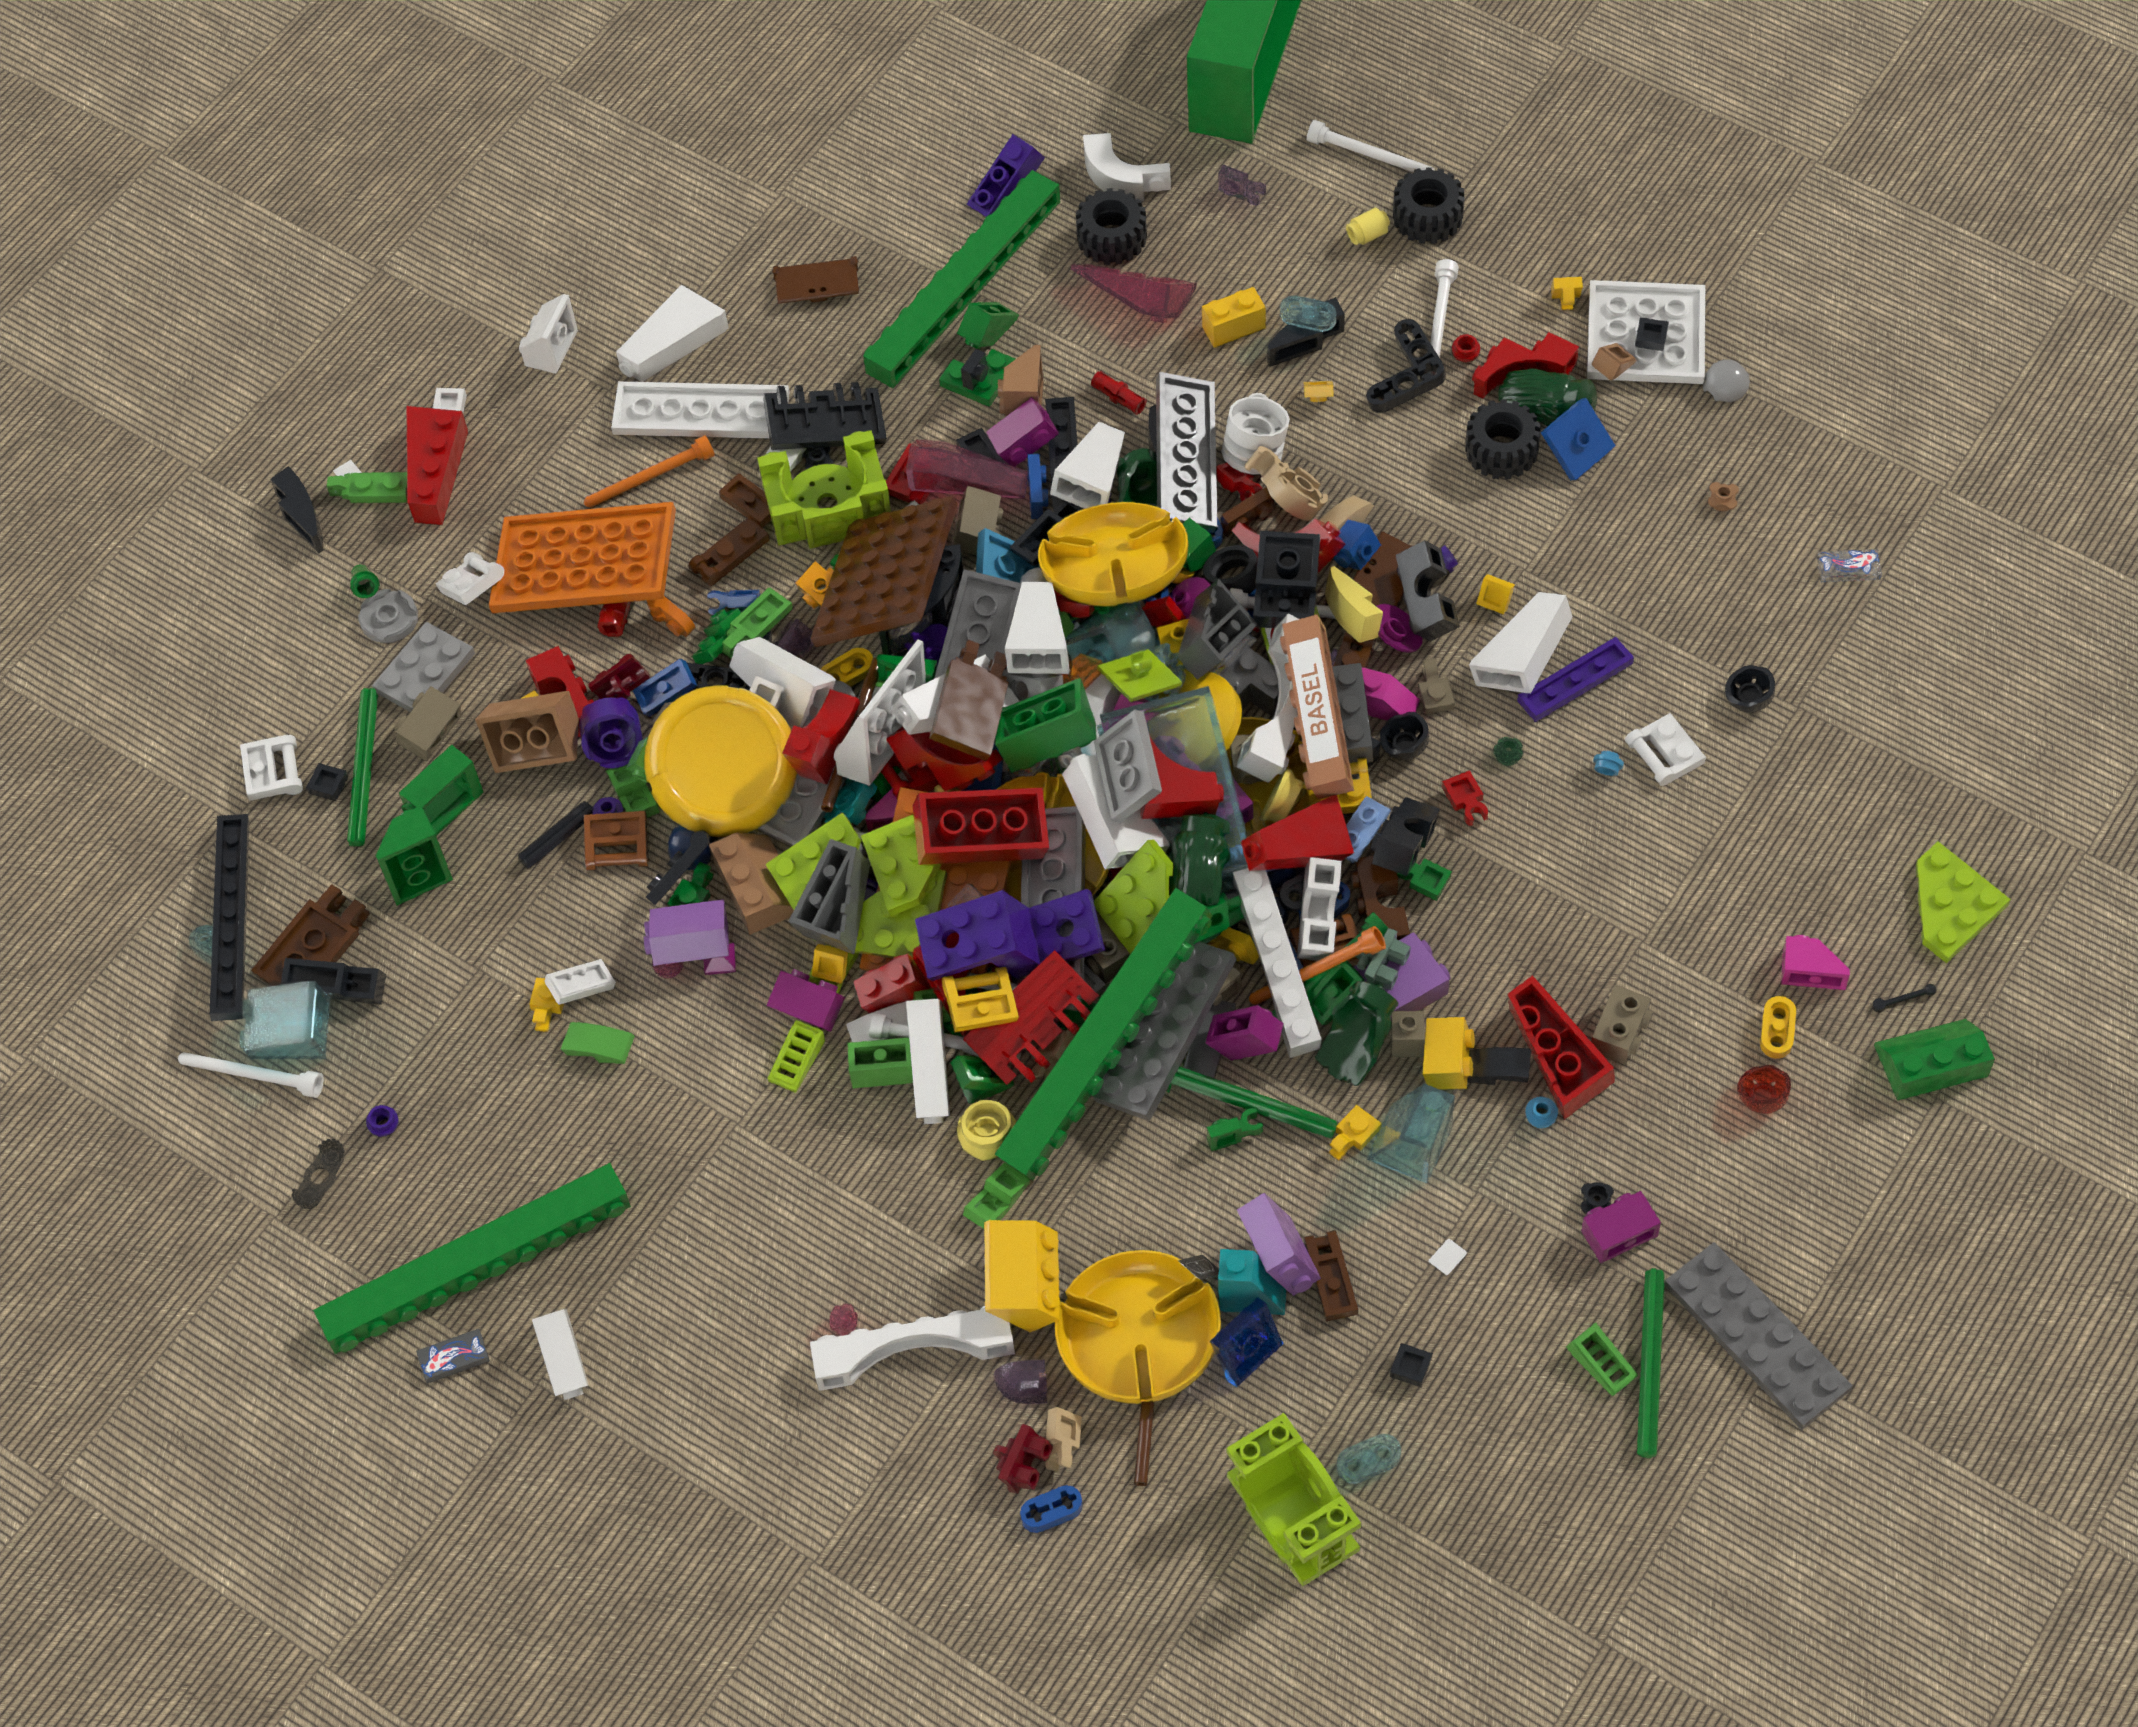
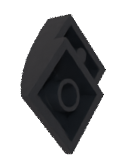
[1253,531,1320,628]

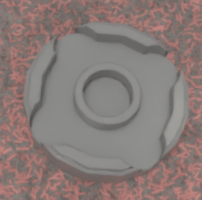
[358,589,418,643]

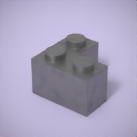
[1219,647,1279,717]

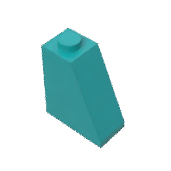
[1218,1249,1287,1315]

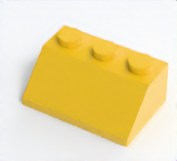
[984,1220,1060,1333]

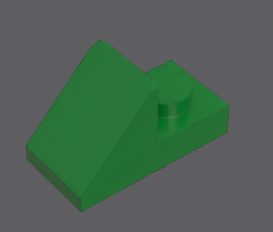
[1307,961,1365,1025]
[950,1055,1015,1104]

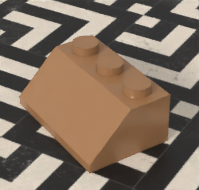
[475,691,579,773]
[709,832,794,935]

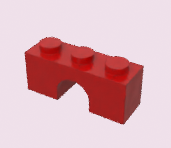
[525,646,594,737]

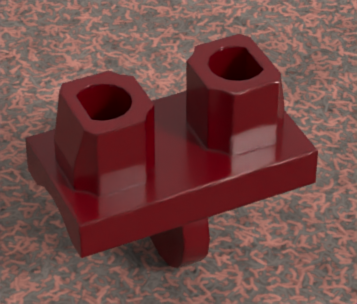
[588,653,650,699]
[992,1424,1053,1494]

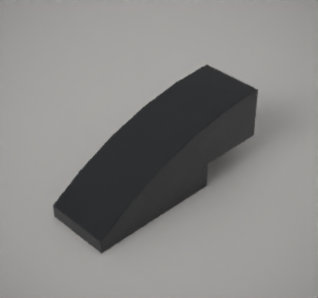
[1267,297,1345,367]
[270,466,324,553]
[1010,500,1085,565]
[280,958,386,1005]

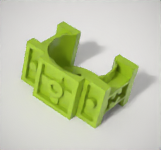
[757,430,891,549]
[1226,1413,1361,1587]

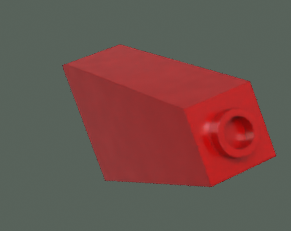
[1241,795,1354,871]

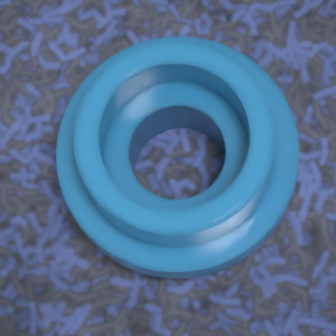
[1593,751,1624,776]
[1525,1097,1558,1128]

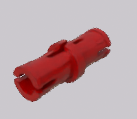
[1091,370,1147,415]

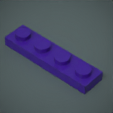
[1517,637,1634,722]

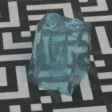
[1065,601,1161,669]
[240,981,330,1059]
[1367,1084,1455,1183]

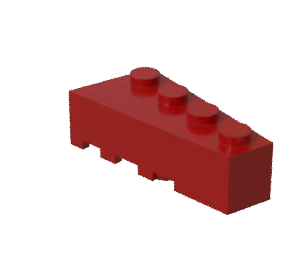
[406,406,468,525]
[1507,975,1615,1120]

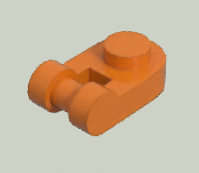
[647,596,696,637]

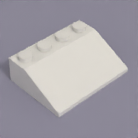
[834,640,926,786]

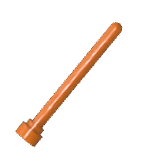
[584,435,715,508]
[1249,926,1386,1005]

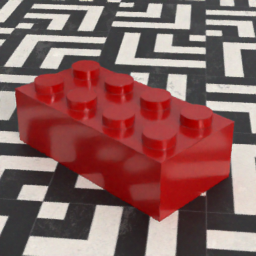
[912,788,1049,865]

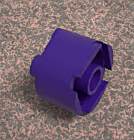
[579,698,643,768]

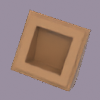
[1592,343,1637,380]

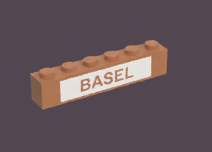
[1280,614,1354,800]

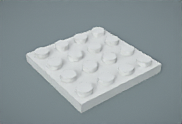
[1587,280,1705,384]

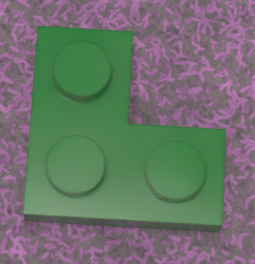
[939,349,1016,407]

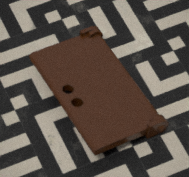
[772,256,859,304]
[1353,532,1412,606]

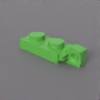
[326,472,408,503]
[722,588,792,659]

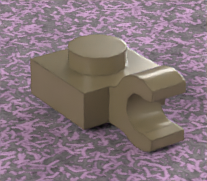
[1418,658,1455,715]

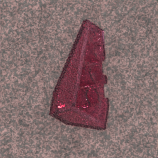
[1071,264,1197,323]
[906,439,1028,499]

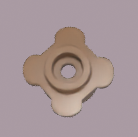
[1708,482,1739,511]

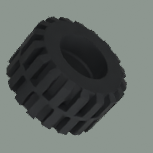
[1393,167,1465,244]
[1076,188,1147,265]
[1465,399,1541,480]

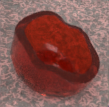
[1737,1065,1791,1114]

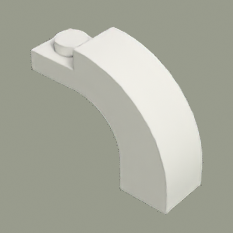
[1083,133,1171,201]

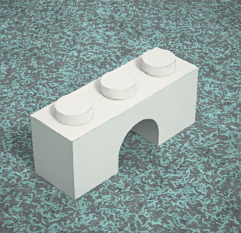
[1297,857,1342,961]

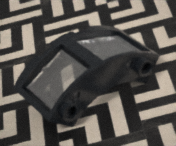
[879,544,964,657]

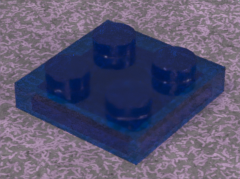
[1210,1297,1283,1388]

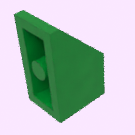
[957,302,1019,349]
[1183,517,1216,572]

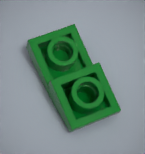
[691,608,741,664]

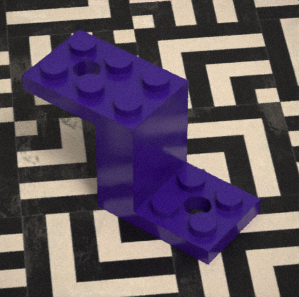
[915,889,1105,981]

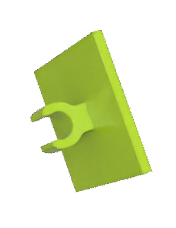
[1097,649,1182,702]

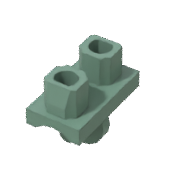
[1356,928,1411,990]

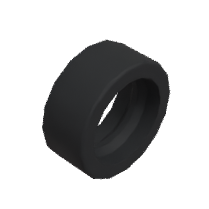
[1203,545,1258,594]

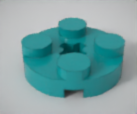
[824,778,877,825]

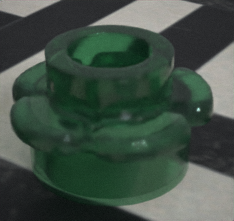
[1493,737,1524,766]

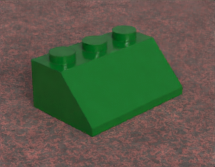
[996,678,1097,773]
[375,806,453,906]
[1874,1019,1995,1101]

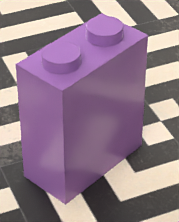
[644,899,729,966]
[1353,932,1451,1017]
[1237,1193,1321,1296]

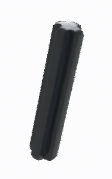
[518,801,594,868]

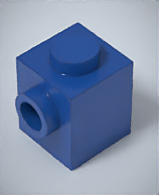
[1333,519,1381,570]

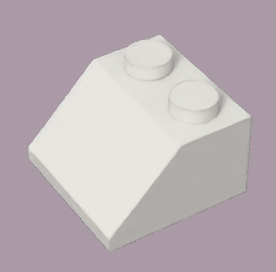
[519,294,578,374]

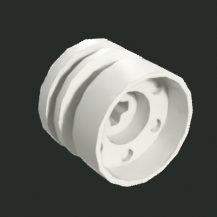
[1221,397,1290,474]

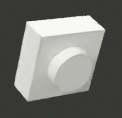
[433,388,467,413]

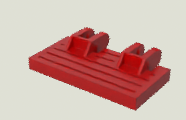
[963,950,1099,1085]

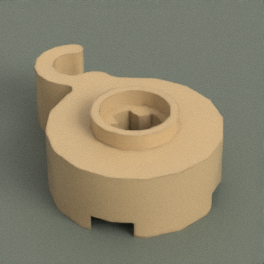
[1244,446,1328,521]

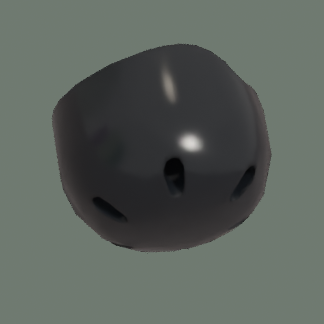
[1725,665,1775,713]
[1380,712,1429,761]

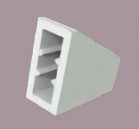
[532,1309,588,1400]

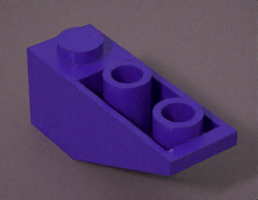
[967,134,1045,217]

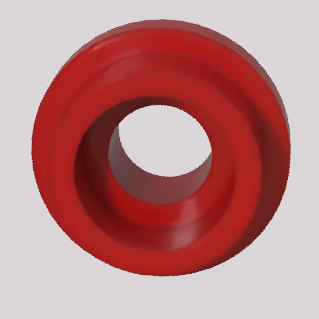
[1451,334,1480,362]

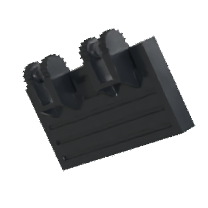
[763,382,887,450]

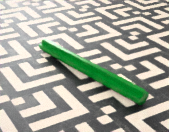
[347,688,378,847]
[1171,1066,1337,1138]
[1637,1268,1665,1459]

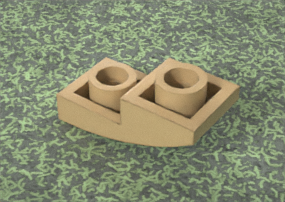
[1320,495,1374,530]

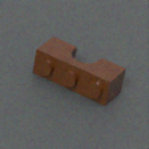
[1350,856,1410,940]

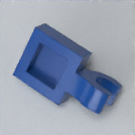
[707,589,760,615]

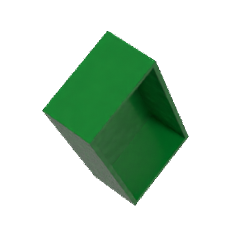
[1186,0,1302,144]

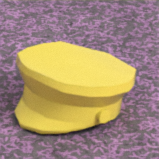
[1259,768,1307,822]
[957,1100,1017,1161]

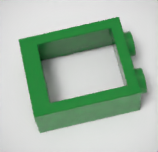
[399,745,484,836]

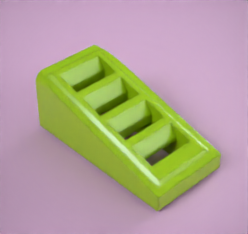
[767,1020,825,1093]

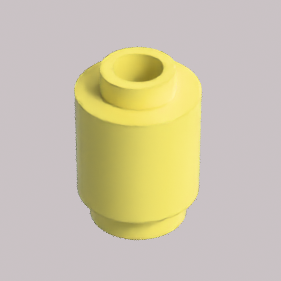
[1346,207,1390,245]

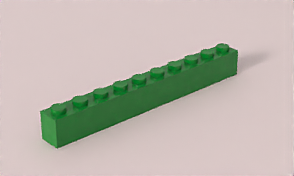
[863,170,1061,389]
[995,888,1213,1181]
[313,1163,631,1354]

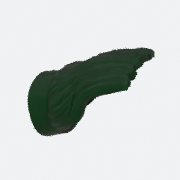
[1498,369,1597,426]
[1116,448,1157,507]
[1169,812,1231,905]
[1315,981,1399,1086]

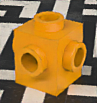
[796,561,834,610]

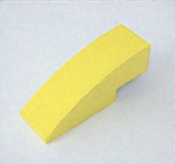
[1325,566,1383,643]

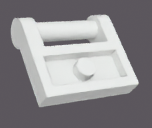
[436,552,504,605]
[1625,713,1706,786]
[240,735,303,801]

